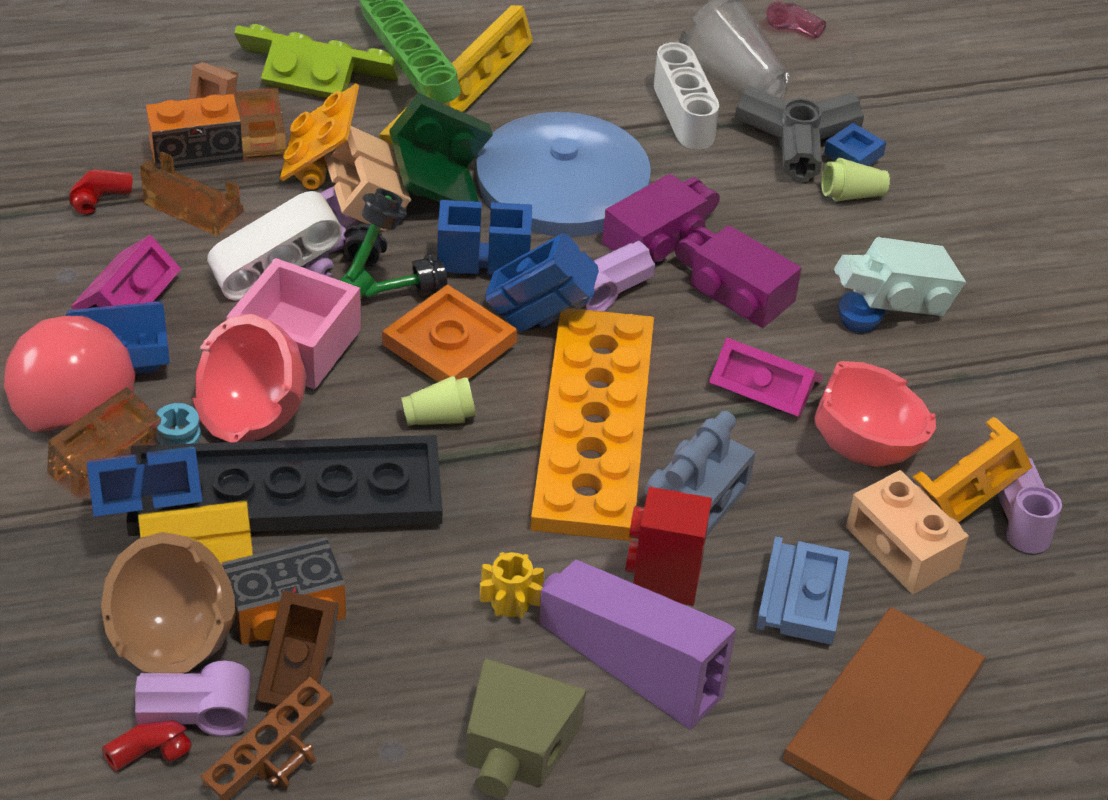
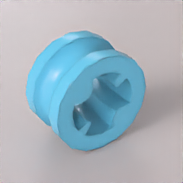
[154,403,201,445]

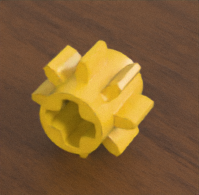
[479,552,544,618]

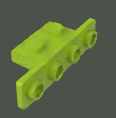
[234,24,400,98]

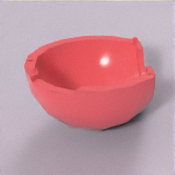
[192,314,307,442]
[4,316,135,433]
[814,361,936,467]

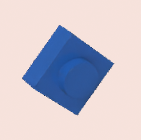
[824,123,886,166]

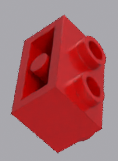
[625,486,712,606]

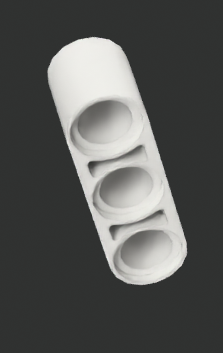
[654,43,719,150]
[207,191,342,301]

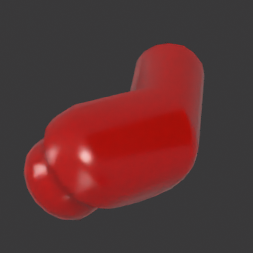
[69,169,133,215]
[101,720,192,771]

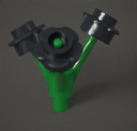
[340,188,447,299]

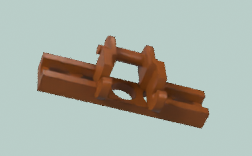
[200,677,334,800]

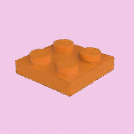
[382,284,517,382]

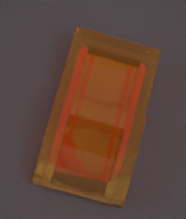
[235,88,287,157]

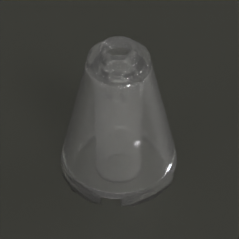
[678,0,789,99]

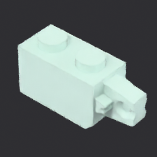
[834,237,966,316]

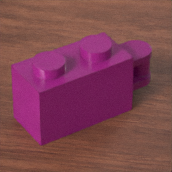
[602,173,720,262]
[674,225,802,328]

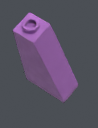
[539,560,736,730]

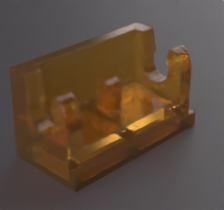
[140,152,244,236]
[47,387,161,494]

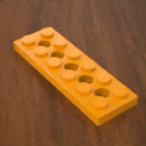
[530,308,654,541]

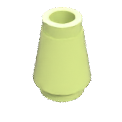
[821,158,890,201]
[401,375,476,426]

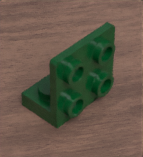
[389,93,493,202]

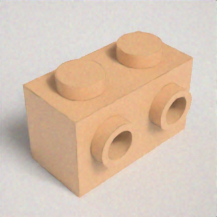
[846,470,969,595]

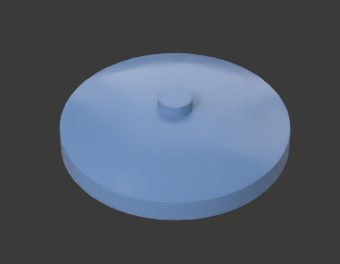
[476,112,651,237]

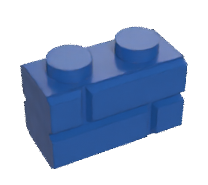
[485,233,599,333]

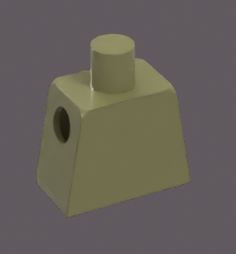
[466,658,586,798]

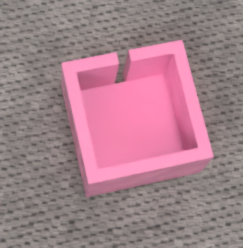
[227,258,361,389]

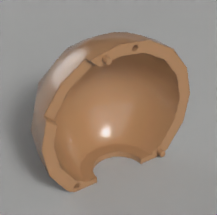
[101,532,235,673]

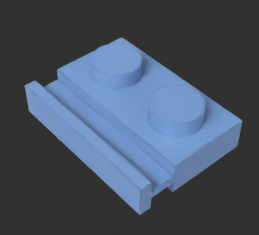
[756,536,850,645]

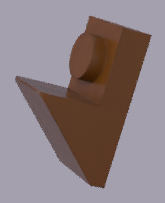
[256,590,338,707]

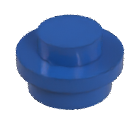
[838,291,885,333]

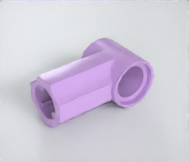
[582,241,655,312]
[997,458,1062,554]
[135,661,251,737]

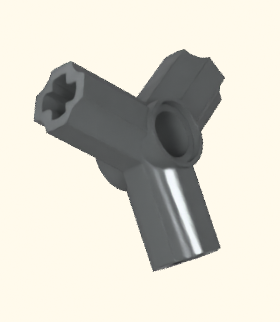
[735,86,864,182]

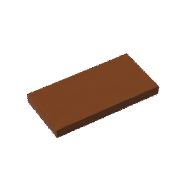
[783,606,986,800]

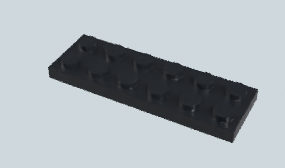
[126,435,443,537]

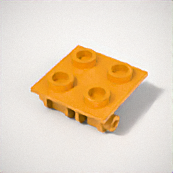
[280,83,359,189]

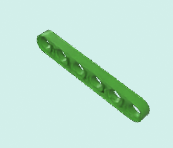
[359,0,461,103]

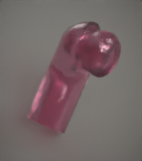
[766,1,826,38]

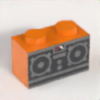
[146,94,244,173]
[222,537,346,645]

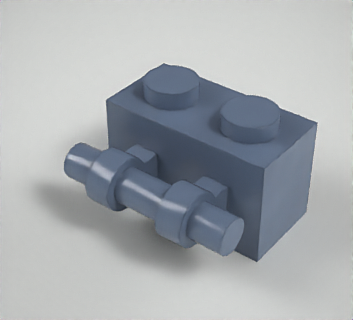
[645,411,755,537]

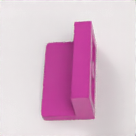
[71,234,181,310]
[709,337,824,417]

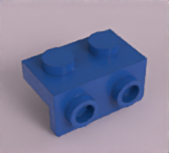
[66,301,170,373]

